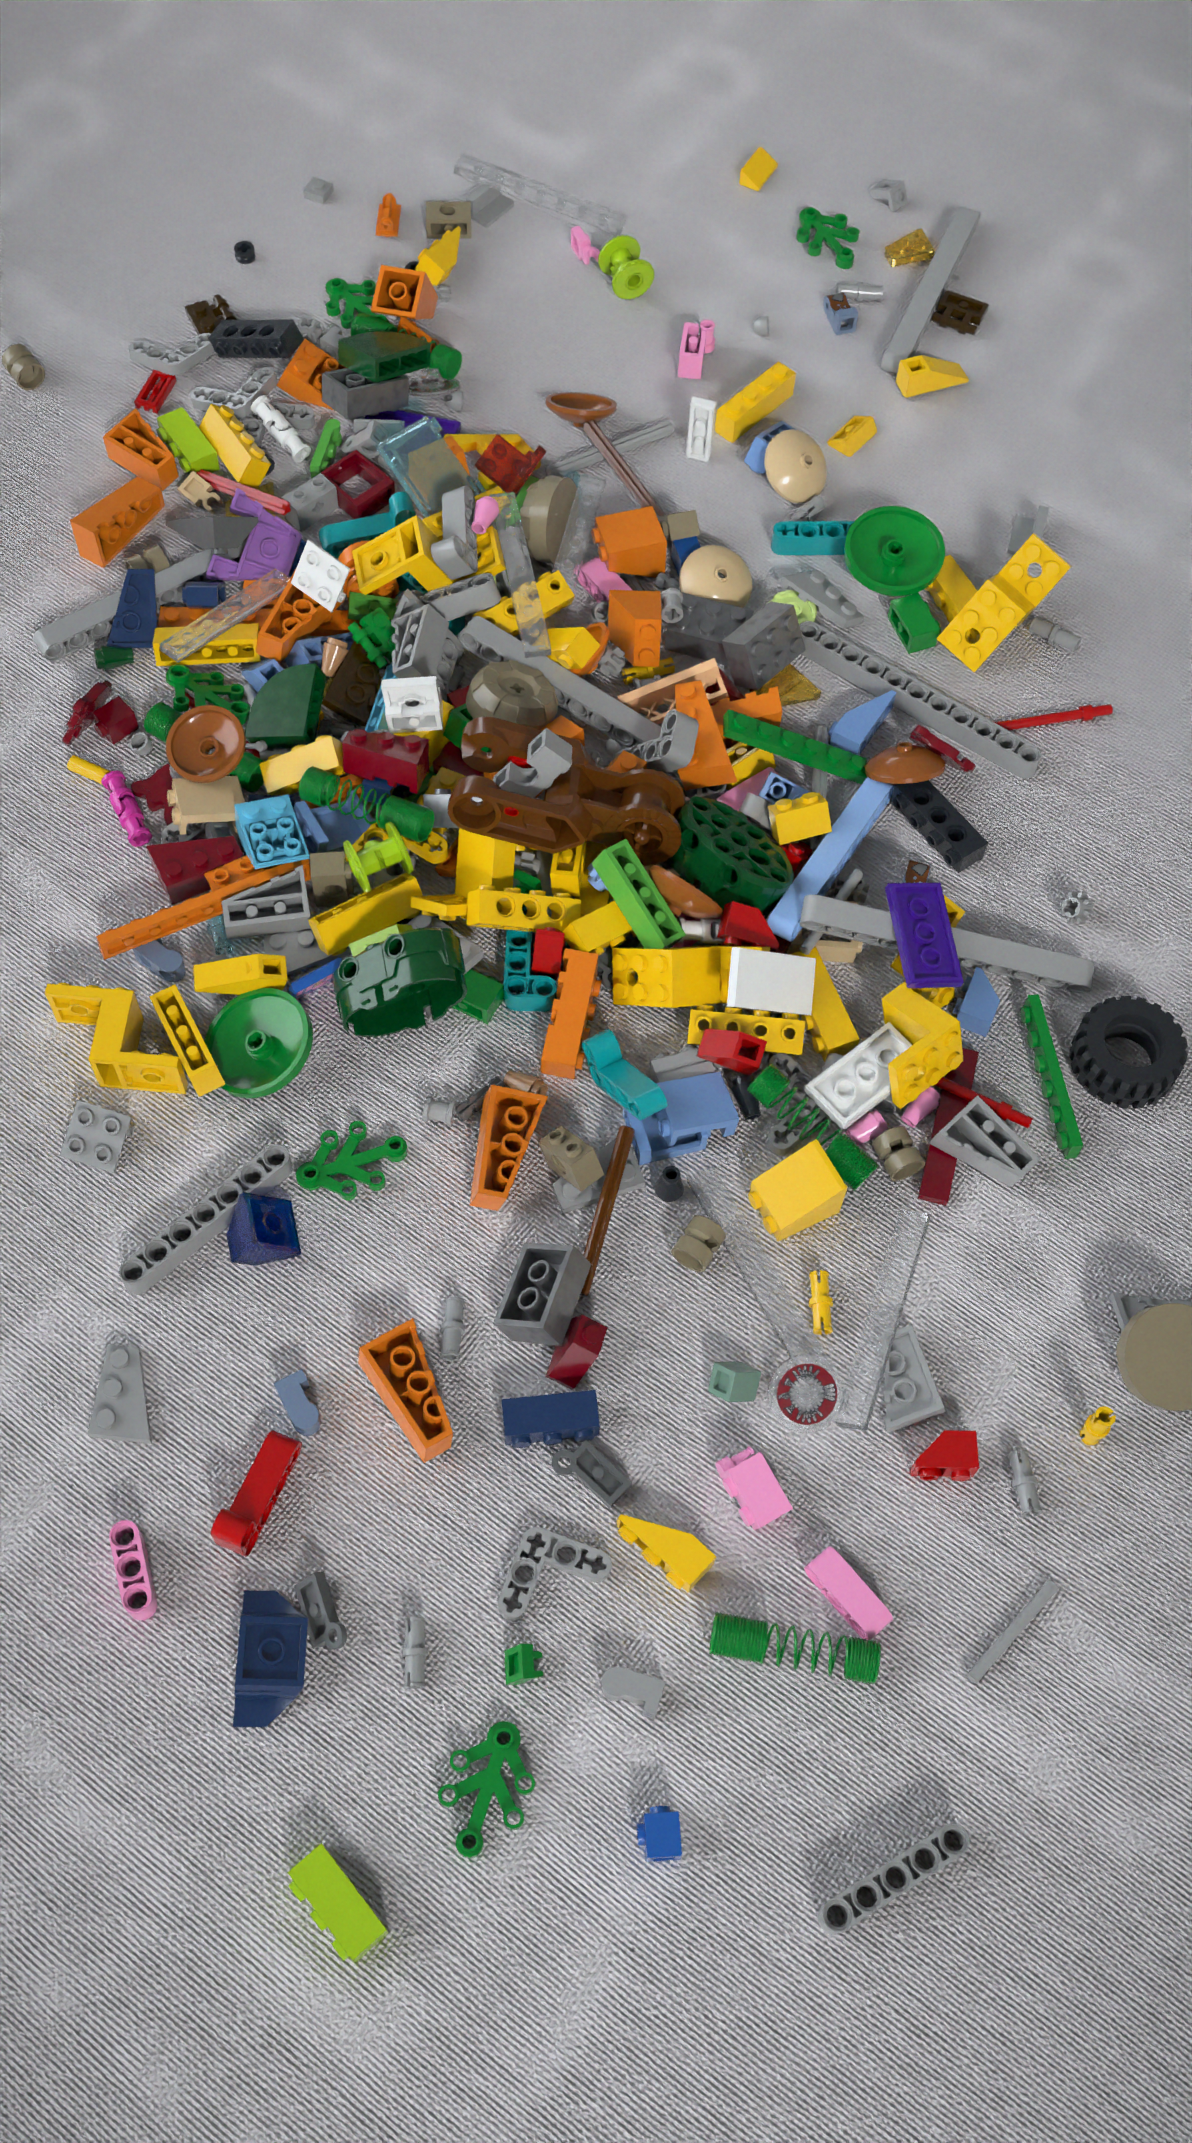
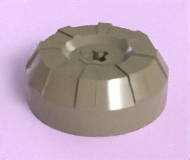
[520,475,579,565]
[466,660,559,730]
[1116,1303,1192,1411]

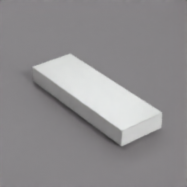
[686,397,716,463]

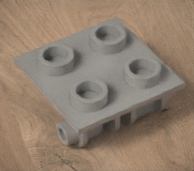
[60,1100,135,1173]

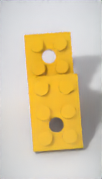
[352,515,506,595]
[937,533,1072,672]
[411,828,537,921]
[612,945,770,1008]
[881,981,963,1109]
[45,983,188,1094]

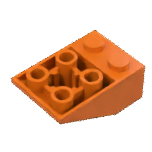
[276,338,346,410]

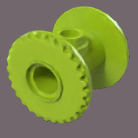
[598,235,655,300]
[343,822,413,893]

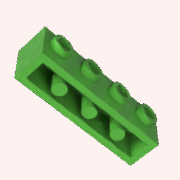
[592,839,686,949]

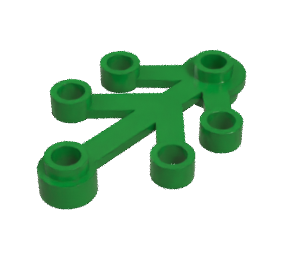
[796,207,860,269]
[325,278,389,329]
[166,664,250,725]
[296,1121,408,1201]
[438,1721,535,1859]

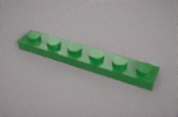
[723,709,867,784]
[1020,994,1083,1159]

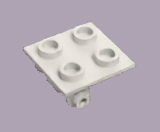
[291,539,350,612]

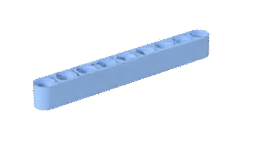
[767,777,894,942]

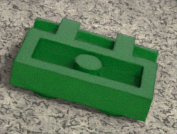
[348,607,396,669]

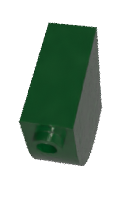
[338,332,431,383]
[245,664,326,749]

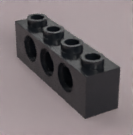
[208,320,304,358]
[890,780,988,873]

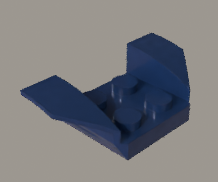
[233,1590,308,1727]

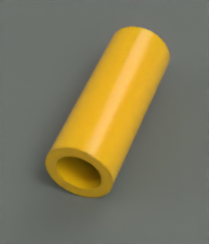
[67,755,111,785]

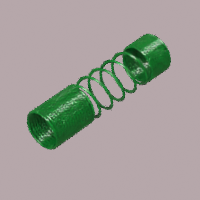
[350,312,462,380]
[144,702,265,792]
[299,766,434,843]
[747,1064,879,1191]
[709,1611,881,1685]

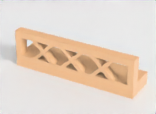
[617,658,729,725]

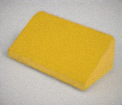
[739,146,778,191]
[827,416,877,457]

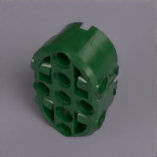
[666,796,794,920]
[332,928,467,1037]

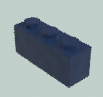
[501,1390,600,1448]

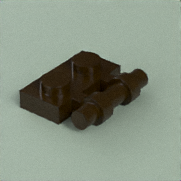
[932,290,989,336]
[185,294,237,335]

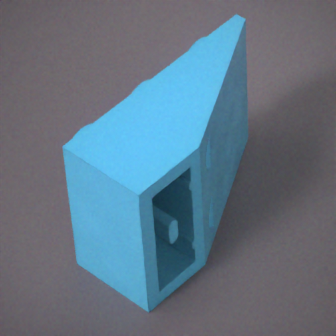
[234,795,310,869]

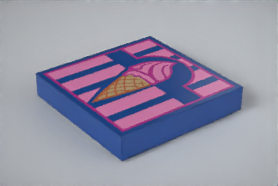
[287,957,342,1000]

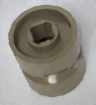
[2,344,45,391]
[124,545,170,574]
[872,1126,925,1181]
[671,1215,726,1272]

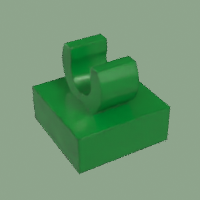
[513,869,542,908]
[504,1644,543,1685]

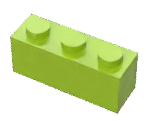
[156,407,220,475]
[287,1843,389,1963]

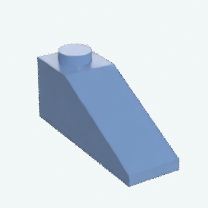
[744,420,796,474]
[285,632,354,669]
[828,690,897,756]

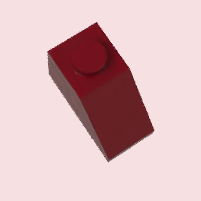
[546,1314,608,1389]

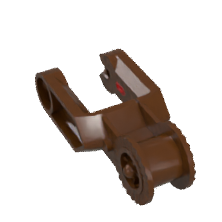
[448,716,685,866]

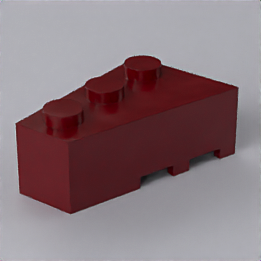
[342,729,429,794]
[146,836,244,905]

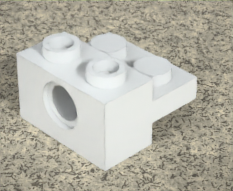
[381,676,443,733]

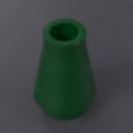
[94,645,134,671]

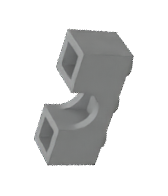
[493,728,572,798]

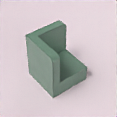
[708,1361,761,1402]

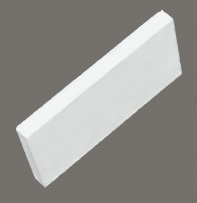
[727,947,816,1015]
[804,1022,912,1131]

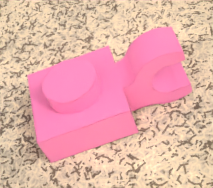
[571,226,600,265]

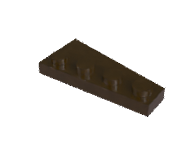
[322,626,380,727]

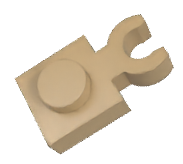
[177,471,223,514]

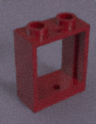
[319,450,396,519]

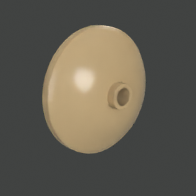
[764,429,827,503]
[679,545,752,608]

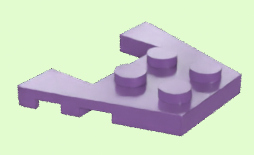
[206,488,302,581]

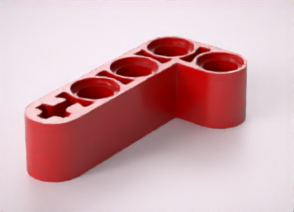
[211,1430,302,1557]

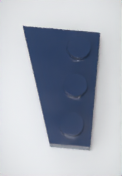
[106,569,158,649]

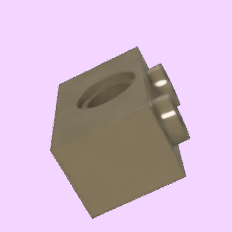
[426,202,472,239]
[657,510,700,541]
[310,851,354,907]
[538,1126,604,1191]

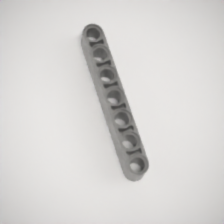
[119,1144,293,1295]

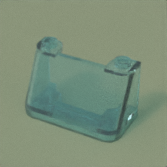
[375,416,486,518]

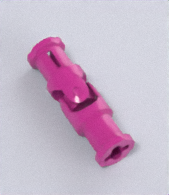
[101,770,152,847]

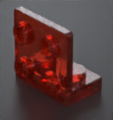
[475,434,547,497]

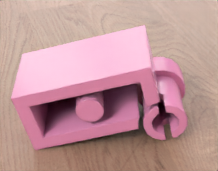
[678,319,715,379]
[715,1446,793,1531]

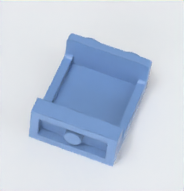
[293,790,375,853]
[655,1072,740,1146]
[623,1107,711,1166]

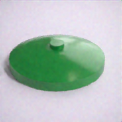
[844,506,945,596]
[204,988,313,1098]

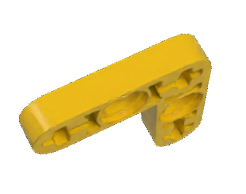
[345,820,448,872]

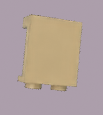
[167,776,245,835]

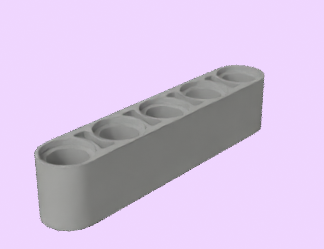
[818,1823,970,1935]

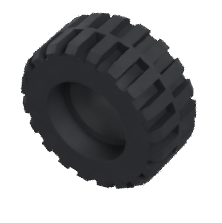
[1069,996,1188,1109]

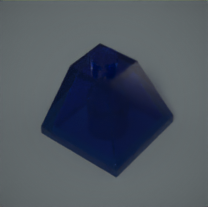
[227,1192,301,1266]

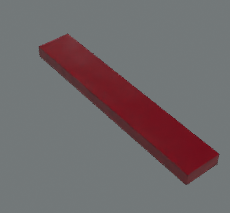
[917,1048,979,1206]

